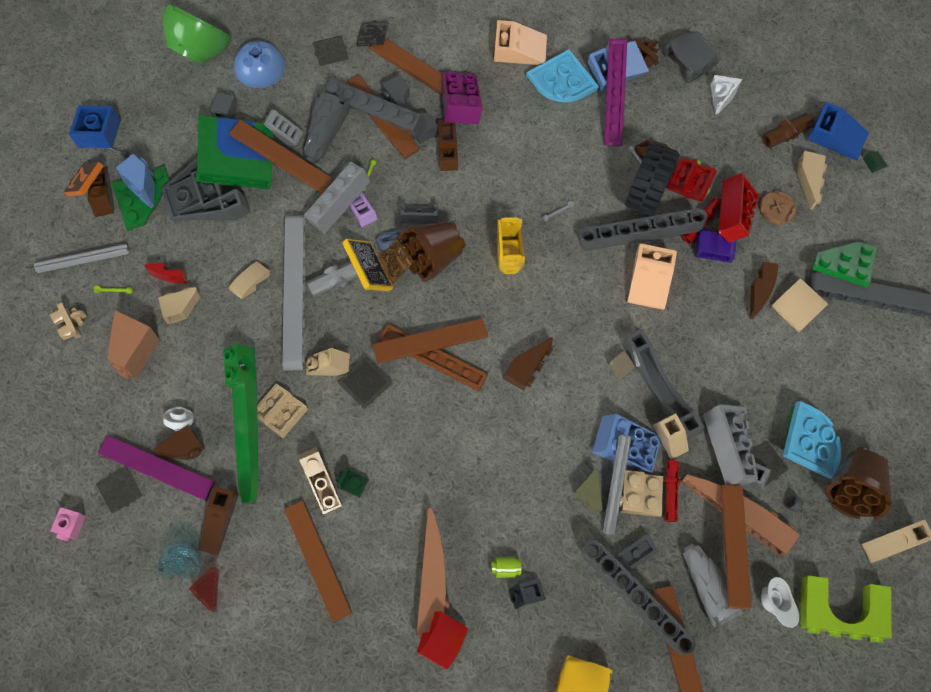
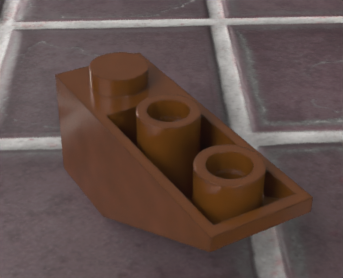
[88,166,114,217]
[504,337,554,391]
[198,486,238,556]

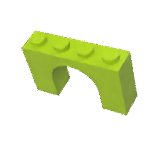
[800,575,892,643]

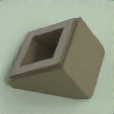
[608,351,635,380]

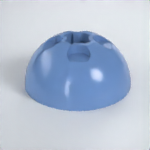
[234,41,285,88]

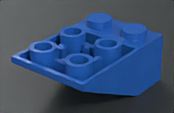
[807,102,869,161]

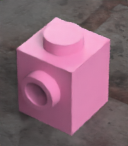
[50,507,86,542]

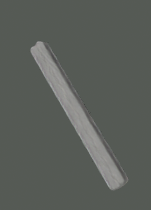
[34,244,129,273]
[603,434,631,535]

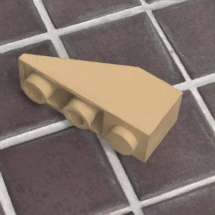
[797,151,827,210]
[298,447,342,514]
[861,520,931,563]

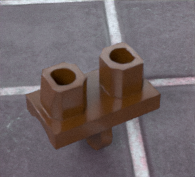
[633,38,659,68]

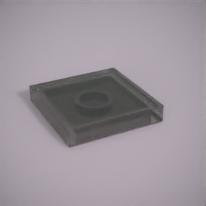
[337,356,392,409]

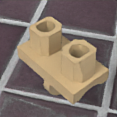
[50,302,86,340]

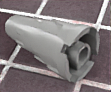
[683,544,746,628]

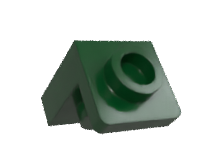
[336,467,369,498]

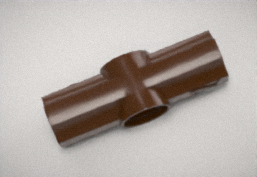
[762,113,815,148]

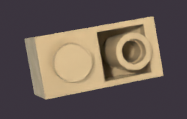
[158,287,200,324]
[306,348,350,376]
[652,413,689,460]

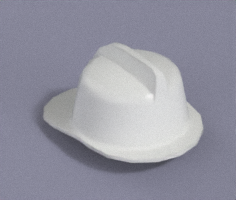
[761,577,799,628]

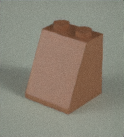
[107,311,160,379]

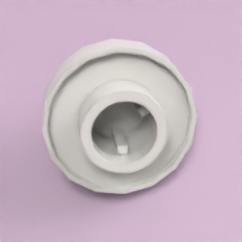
[163,407,193,431]

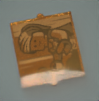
[379,238,414,283]

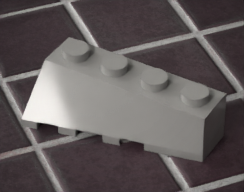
[304,162,370,235]
[703,404,758,487]

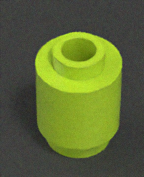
[491,556,521,578]

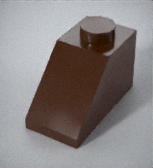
[153,425,204,460]

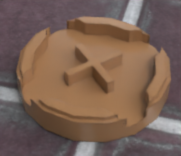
[759,191,796,225]

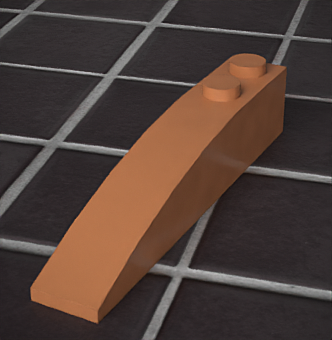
[681,474,800,557]
[417,508,449,637]

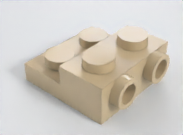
[620,470,663,517]

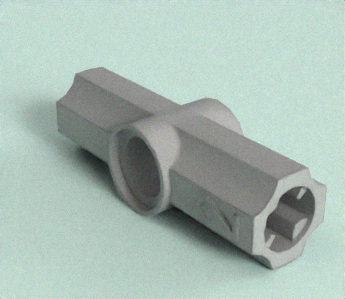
[306,261,358,297]

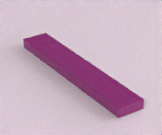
[604,38,627,146]
[98,435,215,501]

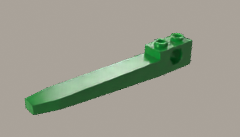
[223,344,259,504]

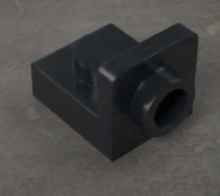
[509,579,546,609]

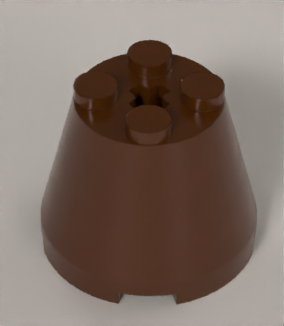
[399,221,466,282]
[825,447,892,519]

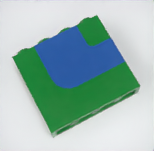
[195,115,272,190]

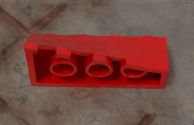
[718,172,760,243]

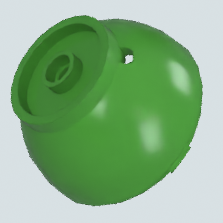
[162,4,231,65]

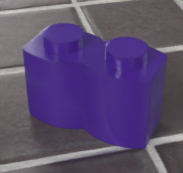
[695,230,737,263]

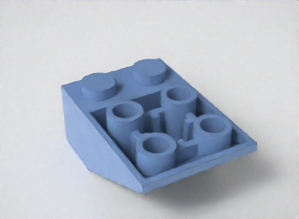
[588,41,649,93]
[592,414,661,474]

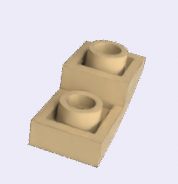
[229,262,270,299]

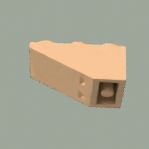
[494,20,547,65]
[627,243,677,310]

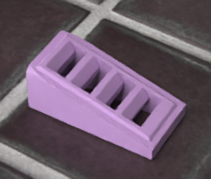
[349,192,378,227]

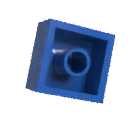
[69,105,121,148]

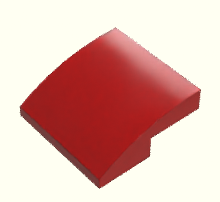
[667,158,716,202]
[417,611,468,669]

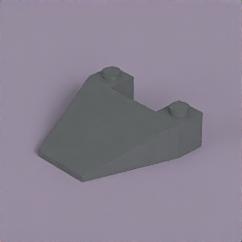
[161,158,251,220]

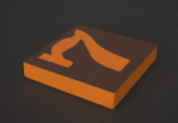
[63,162,103,196]

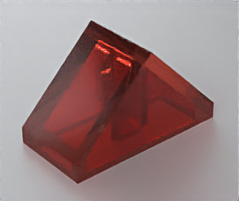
[189,567,219,612]

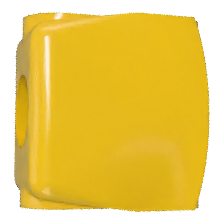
[497,217,525,274]
[555,655,613,692]

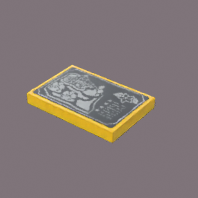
[342,239,394,291]

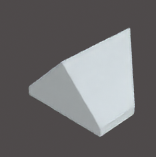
[711,75,742,114]

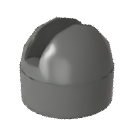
[785,494,803,512]

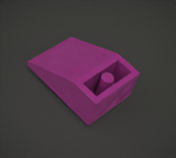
[442,72,483,124]

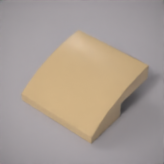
[771,278,828,332]
[257,384,308,439]

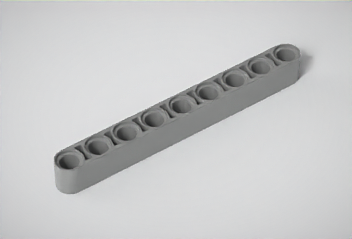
[282,215,306,371]

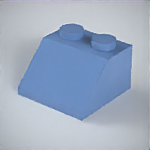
[116,154,155,208]

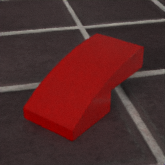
[145,263,187,283]

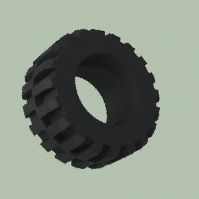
[625,142,680,217]

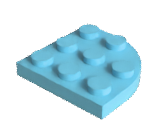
[526,49,599,102]
[783,401,841,479]

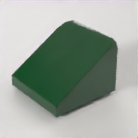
[863,152,888,173]

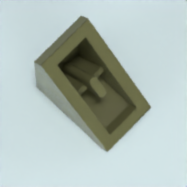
[574,470,603,513]

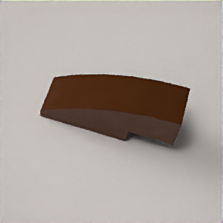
[438,120,458,171]
[750,262,778,319]

